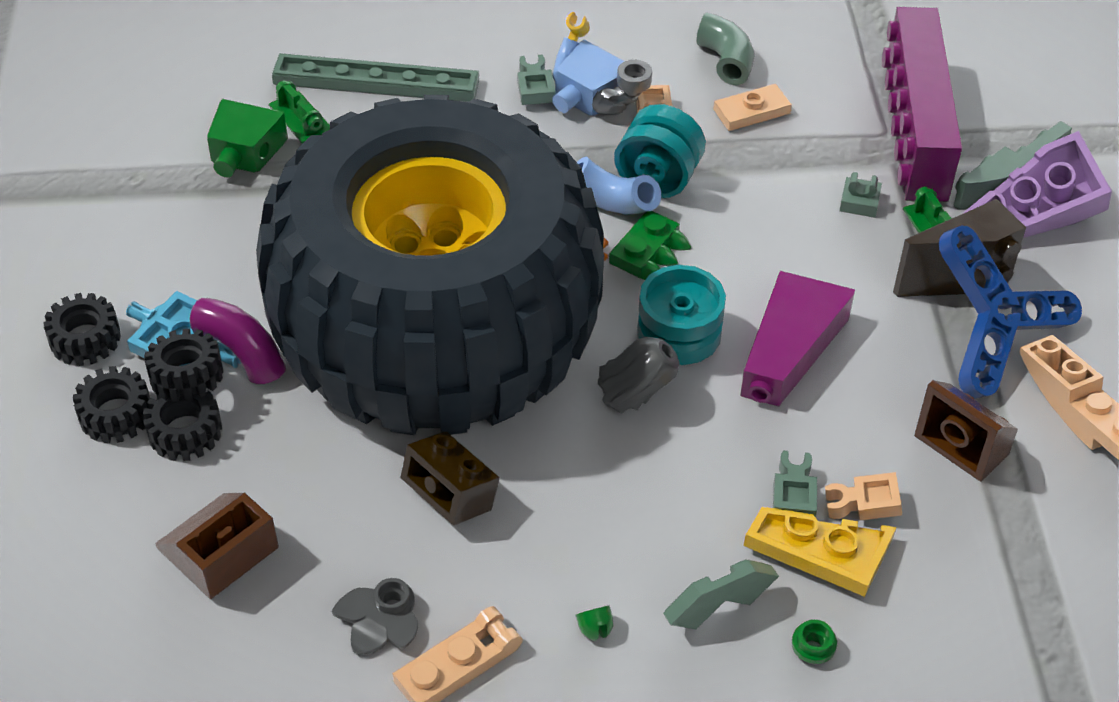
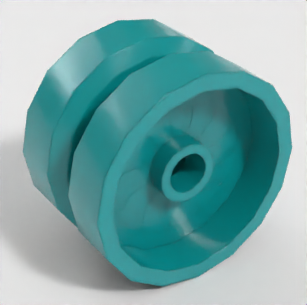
[614,104,706,198]
[637,265,726,365]

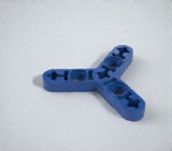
[939,225,1082,399]

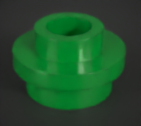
[792,619,837,664]

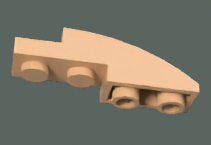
[1020,335,1119,460]

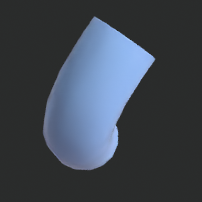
[577,157,661,215]

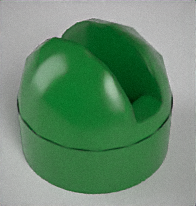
[575,605,613,641]

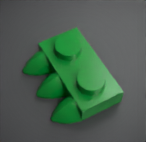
[609,210,691,280]

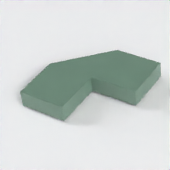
[663,559,779,630]

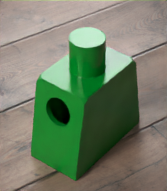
[207,99,288,178]

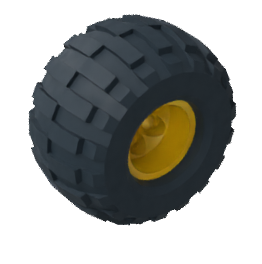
[256,95,604,436]

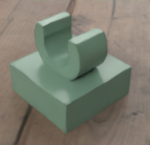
[839,172,882,218]

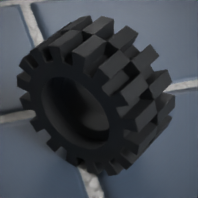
[43,293,121,366]
[144,329,224,402]
[73,366,150,443]
[143,390,222,461]

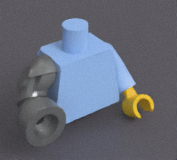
[552,12,652,116]

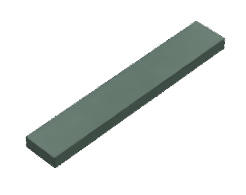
[272,53,479,102]

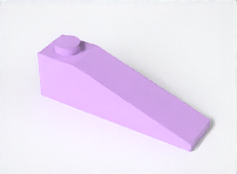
[962,131,1112,238]

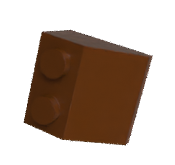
[914,380,1018,482]

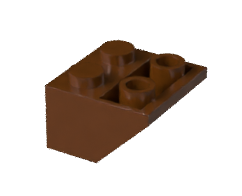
[155,493,279,600]

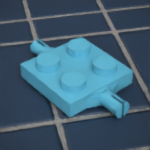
[126,291,241,368]

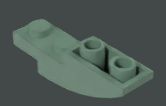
[953,121,1072,209]

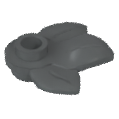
[332,578,418,654]

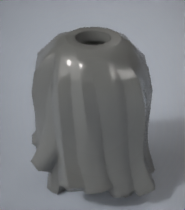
[598,337,680,414]

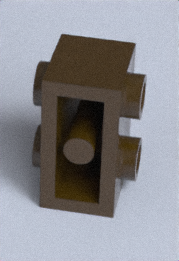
[400,431,500,526]

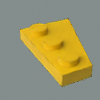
[743,506,897,597]

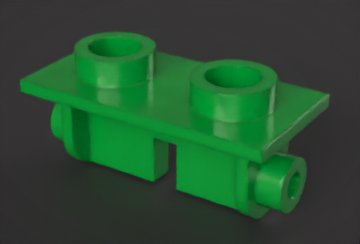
[268,80,330,144]
[903,187,951,233]

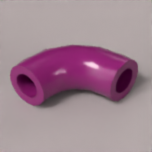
[190,298,286,384]

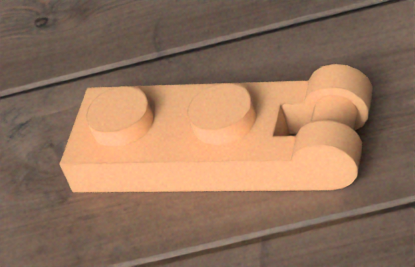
[393,606,523,702]

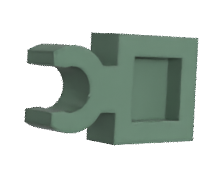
[517,54,556,105]
[773,450,817,517]

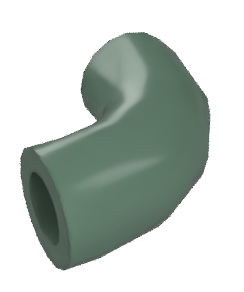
[696,12,755,85]

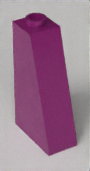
[740,271,855,407]

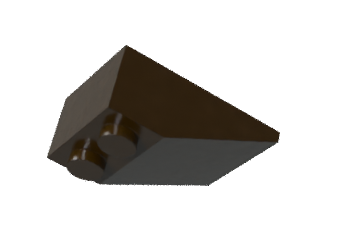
[893,199,1026,297]

